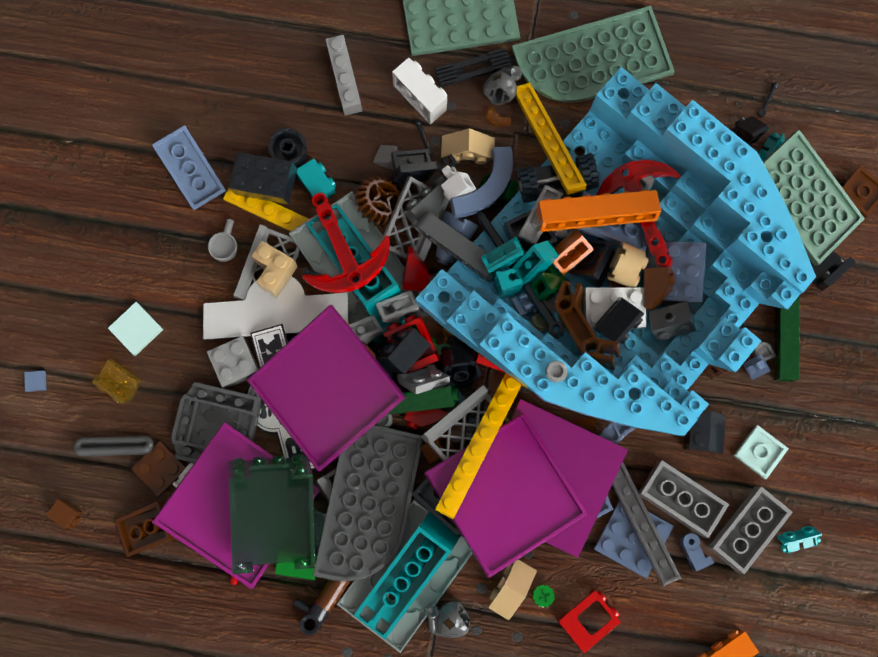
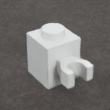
[441,165,476,201]

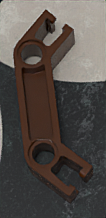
[554,280,621,370]

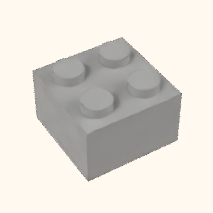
[207,336,259,389]

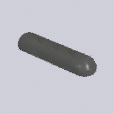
[73,436,154,456]

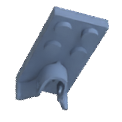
[152,125,226,210]
[567,191,648,252]

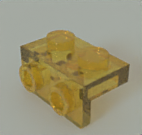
[92,359,142,404]

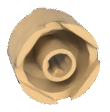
[607,242,648,287]

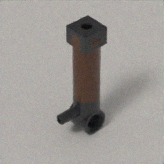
[293,579,351,635]

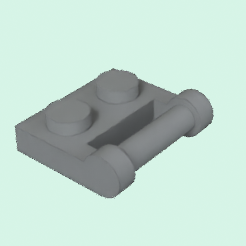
[397,364,450,394]

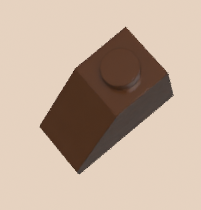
[644,267,676,311]

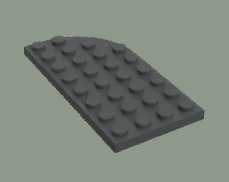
[313,425,423,581]

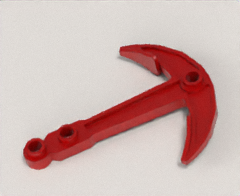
[596,160,681,268]
[302,193,390,293]

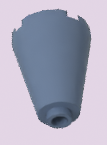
[435,211,479,266]

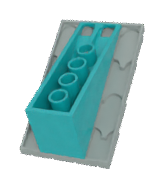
[289,191,421,324]
[337,498,473,653]

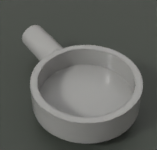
[208,219,238,262]

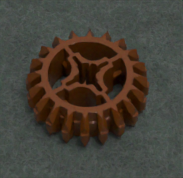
[354,176,405,227]

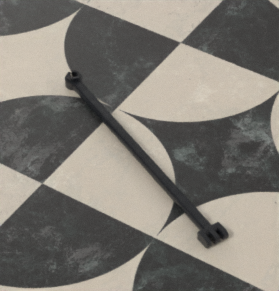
[436,154,565,339]

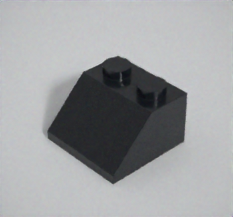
[684,411,726,454]

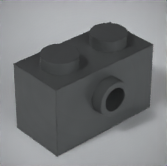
[649,301,696,341]

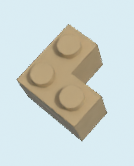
[441,128,495,164]
[251,241,298,298]
[489,560,537,620]

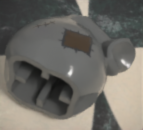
[483,66,522,105]
[425,601,471,638]

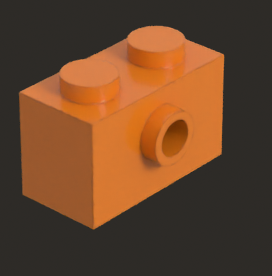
[553,229,594,275]

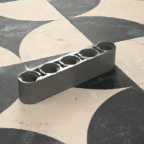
[414,211,495,283]

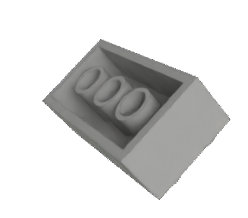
[638,460,729,538]
[707,486,793,574]

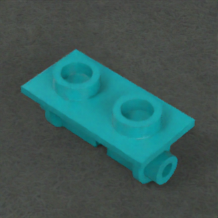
[758,133,785,162]
[776,526,822,554]

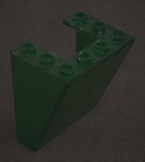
[228,454,315,574]

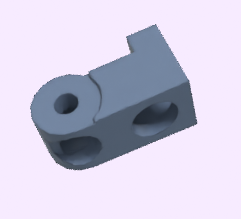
[680,533,714,571]

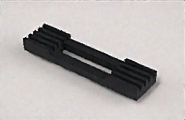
[435,48,511,87]

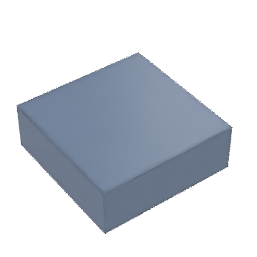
[24,371,47,392]

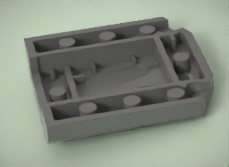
[171,382,261,463]

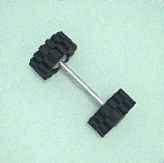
[517,153,599,203]

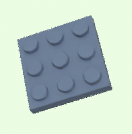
[643,241,707,303]
[594,501,673,578]

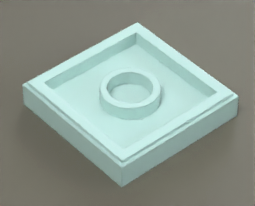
[108,302,164,356]
[733,425,789,479]

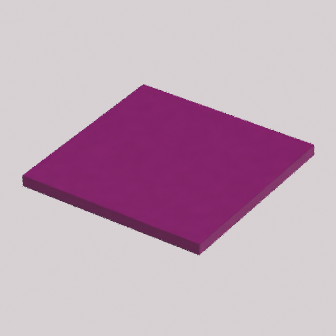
[247,305,406,472]
[511,399,628,558]
[424,413,588,578]
[152,422,321,589]

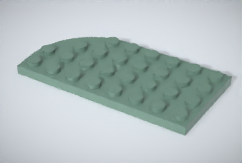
[511,6,675,103]

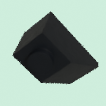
[732,116,769,146]

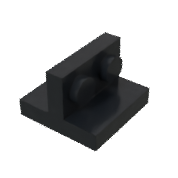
[390,149,438,184]
[568,239,616,288]

